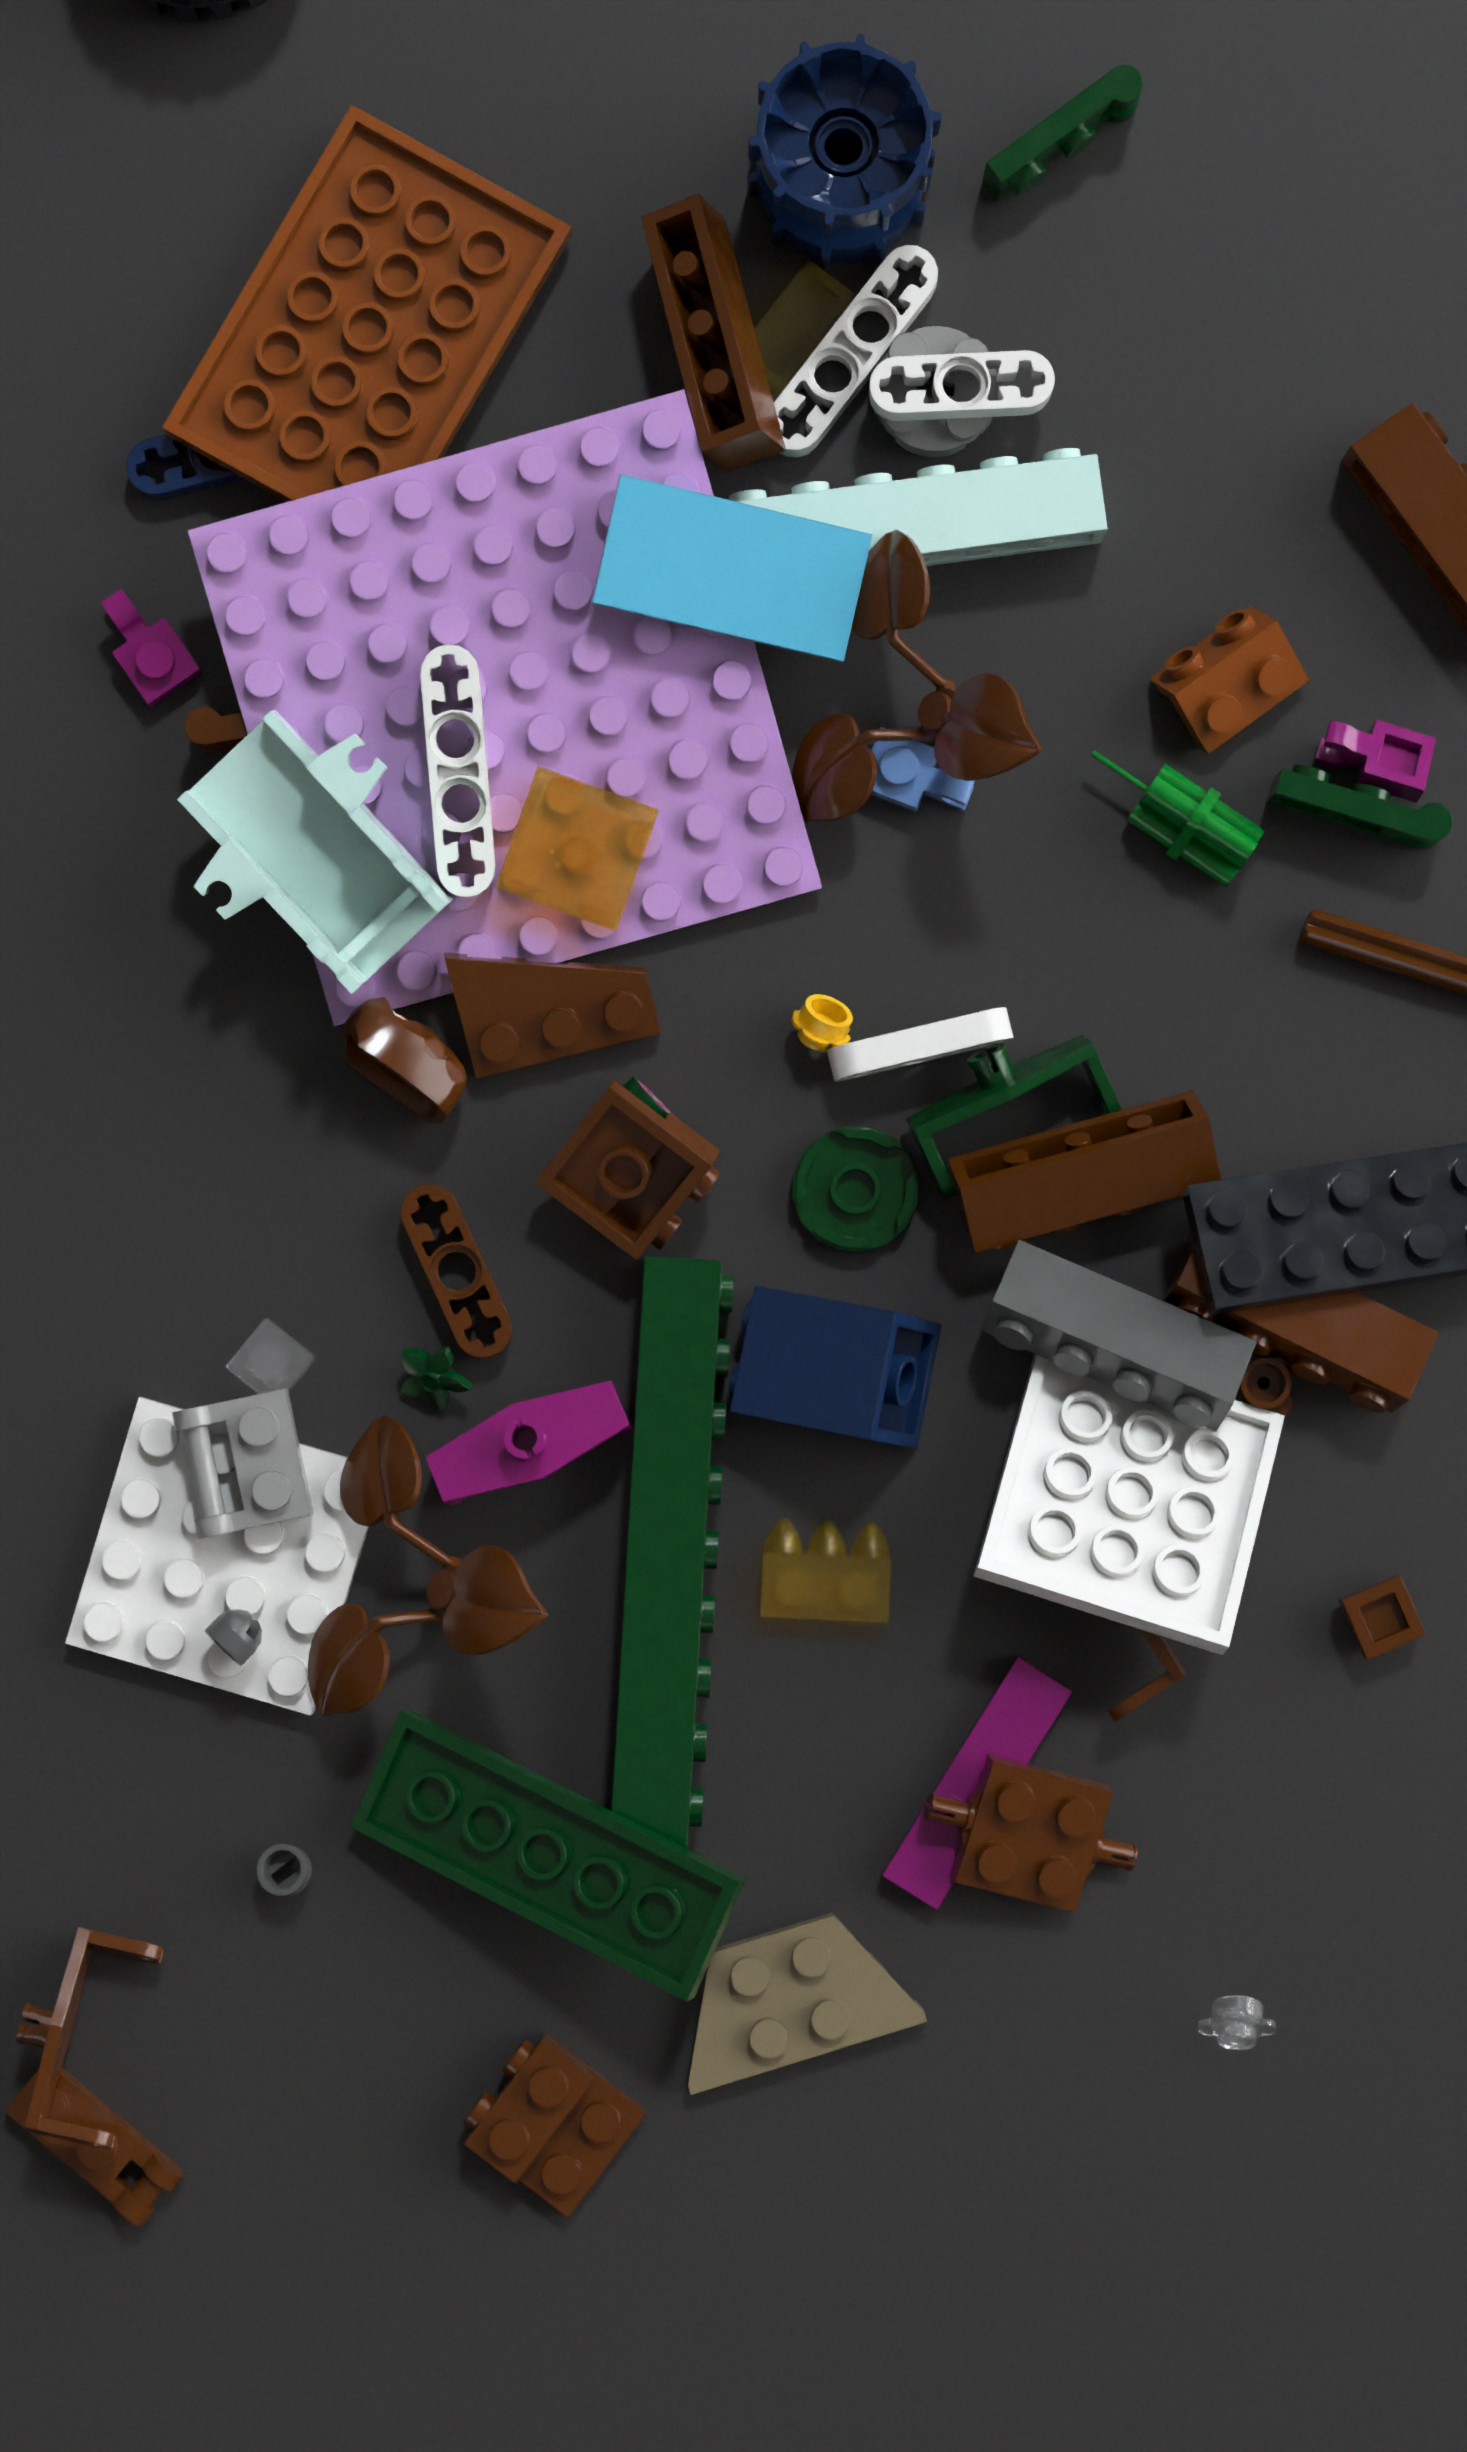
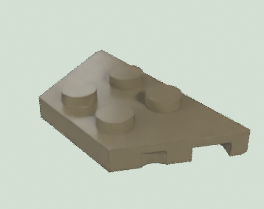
[688,1912,927,2095]

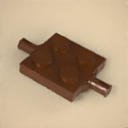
[924,1754,1138,1912]

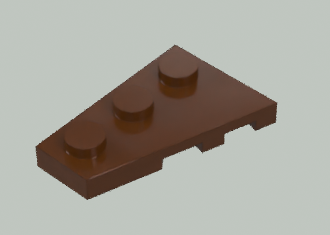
[444,952,661,1079]

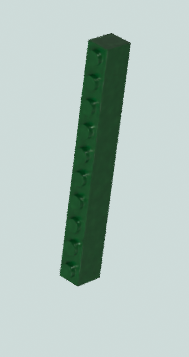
[612,1256,734,1856]

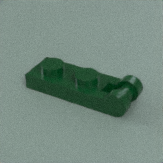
[982,65,1144,202]
[1266,764,1453,849]

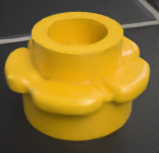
[791,994,853,1052]

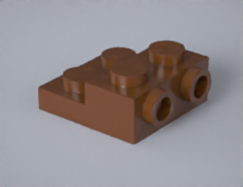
[535,1080,720,1260]
[463,2032,646,2217]

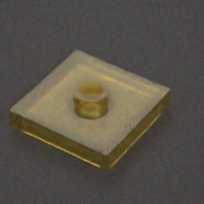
[495,766,659,931]

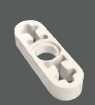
[868,350,1055,421]
[827,1007,1014,1082]

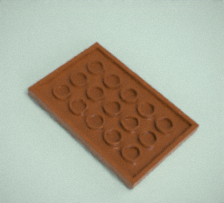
[162,104,572,502]

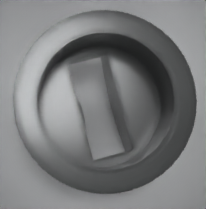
[204,1609,262,1666]
[257,1844,312,1897]

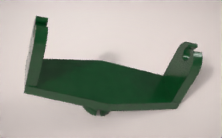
[906,1034,1122,1200]

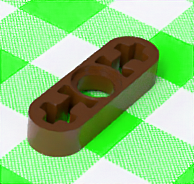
[401,1184,513,1358]

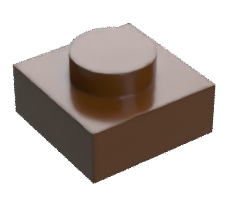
[1338,1574,1427,1660]

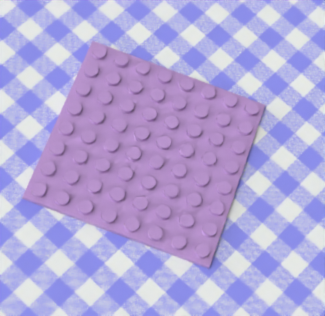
[188,389,822,1026]

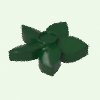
[400,1346,473,1414]

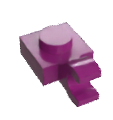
[100,588,203,708]
[1314,719,1436,803]

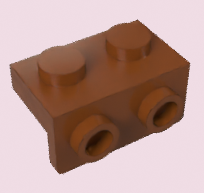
[1150,606,1310,754]

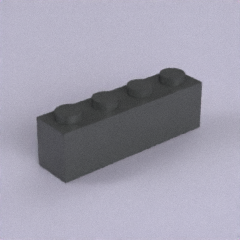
[980,1240,1257,1432]

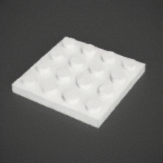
[973,1354,1285,1655]
[65,1397,369,1716]

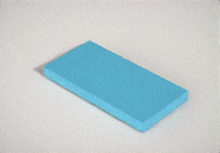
[591,474,873,662]

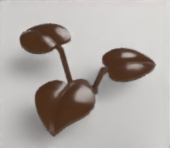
[792,530,1042,822]
[308,1415,548,1717]

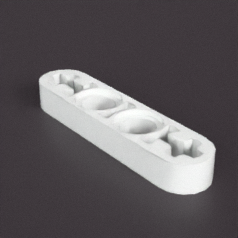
[774,245,938,458]
[420,644,496,897]

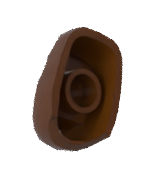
[344,997,467,1124]

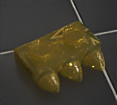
[760,1517,891,1623]

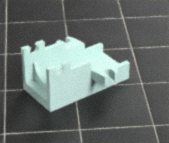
[177,710,453,994]

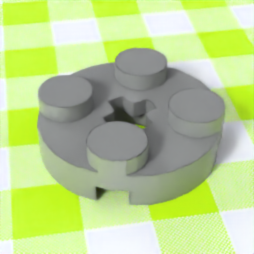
[874,326,999,457]

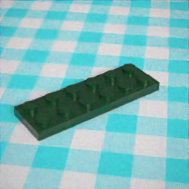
[350,1709,746,2002]

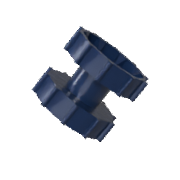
[747,34,942,271]

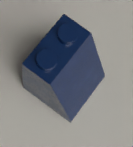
[729,1285,942,1449]

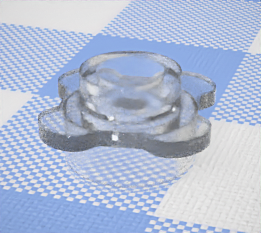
[1198,1995,1276,2050]

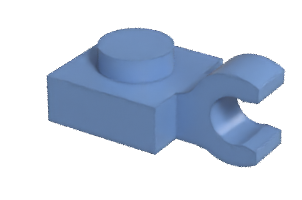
[871,727,975,812]

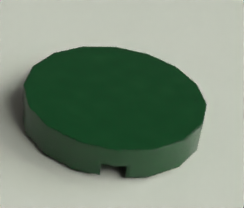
[792,1126,918,1252]

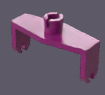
[425,1380,634,1507]

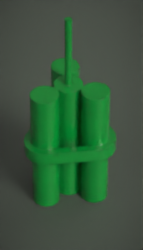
[1091,750,1265,887]

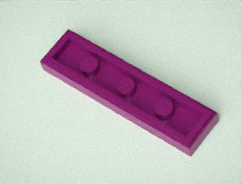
[882,1656,1072,1910]

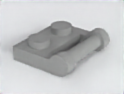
[172,1388,314,1539]

